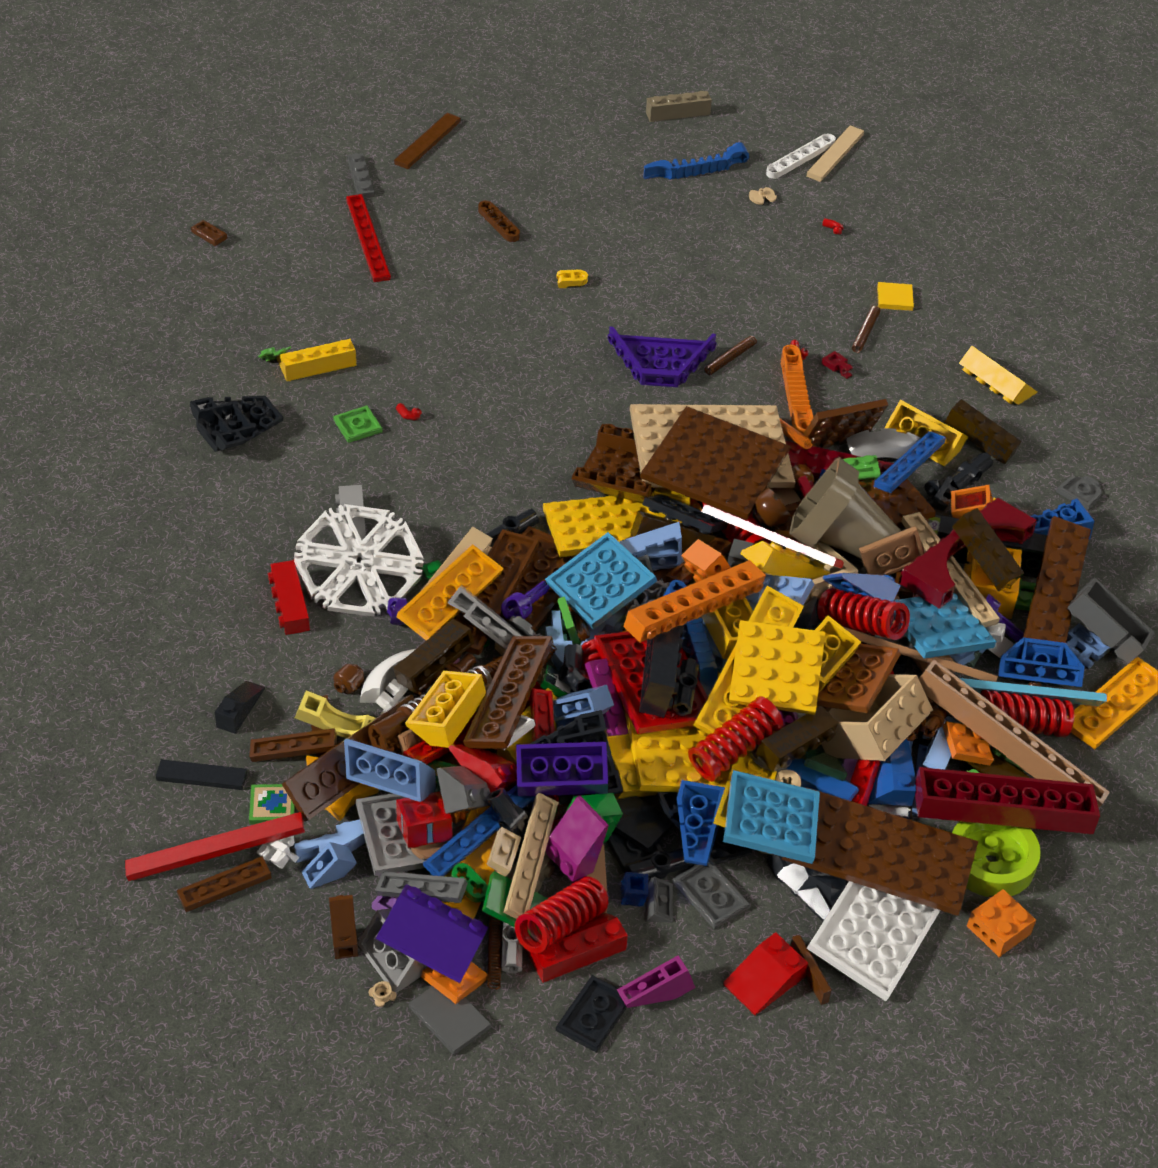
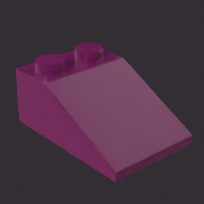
[545,796,609,882]

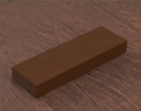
[790,935,832,1005]

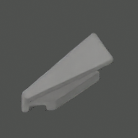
[448,585,524,649]

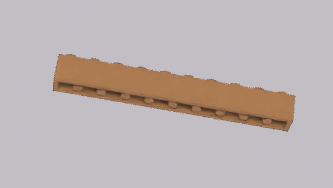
[919,660,1109,808]

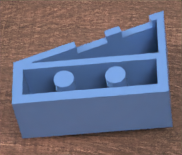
[620,522,682,570]
[553,685,614,728]

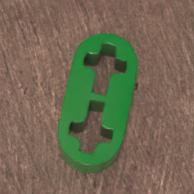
[451,863,488,903]

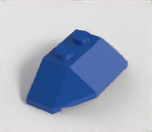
[998,637,1085,687]

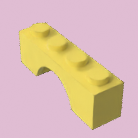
[295,690,375,738]

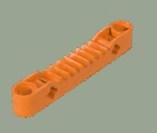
[781,345,813,438]

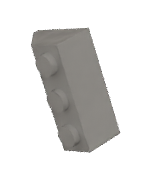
[357,908,428,993]

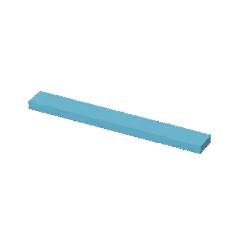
[959,678,1107,706]

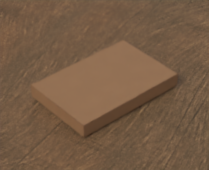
[859,526,924,575]

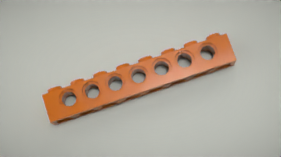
[623,560,766,642]

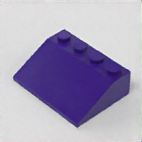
[376,884,488,983]

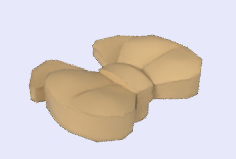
[749,187,777,204]

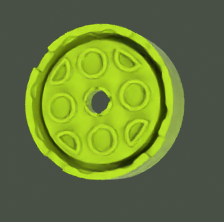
[952,821,1040,897]

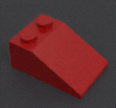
[448,744,517,793]
[723,932,808,1016]

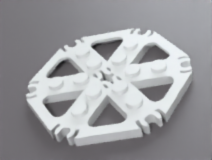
[294,504,424,616]

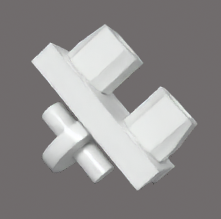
[375,679,408,714]
[257,836,299,869]

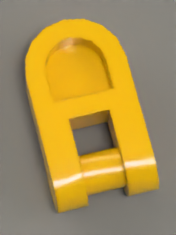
[556,270,588,288]

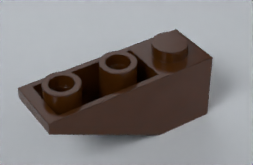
[329,895,358,959]

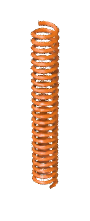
[780,419,813,449]

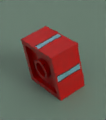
[396,792,452,848]

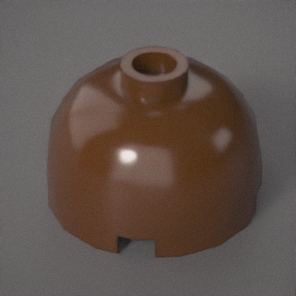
[754,488,791,528]

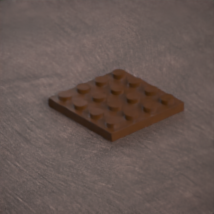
[800,399,888,448]

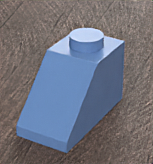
[301,842,357,889]

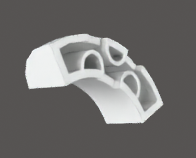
[360,649,415,703]

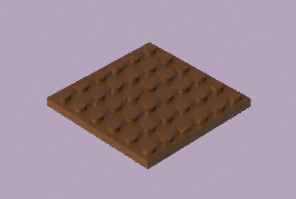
[640,406,790,520]

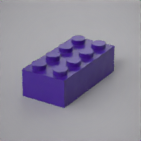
[516,742,608,796]

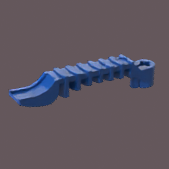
[643,142,749,179]
[663,580,718,696]

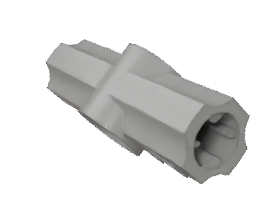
[502,922,523,974]

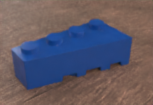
[1031,498,1094,539]

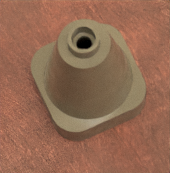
[789,457,901,559]

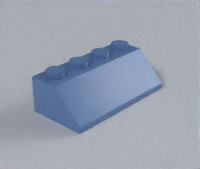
[344,739,436,802]

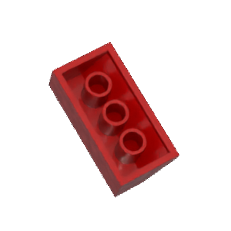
[524,913,628,983]

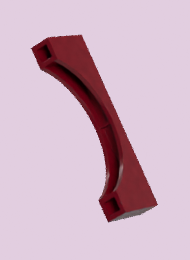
[900,498,1037,609]

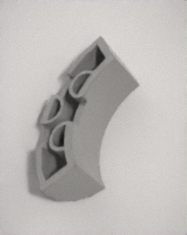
[847,428,921,459]

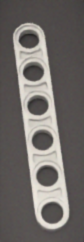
[766,134,835,179]

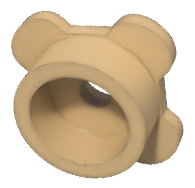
[368,981,396,1007]

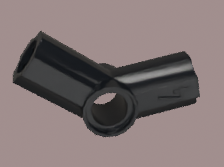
[558,644,592,692]

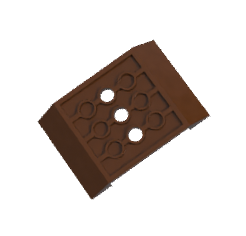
[572,424,655,502]

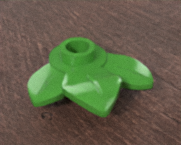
[258,346,291,362]

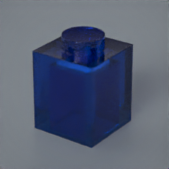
[621,872,649,906]

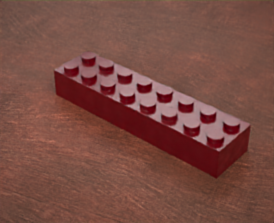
[915,767,1100,834]

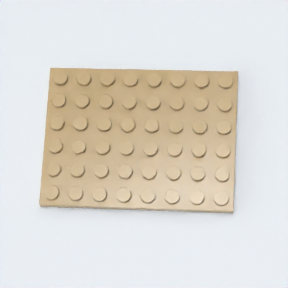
[630,404,795,488]

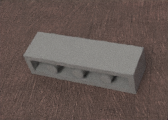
[335,485,366,546]

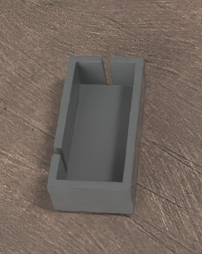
[1068,577,1155,664]

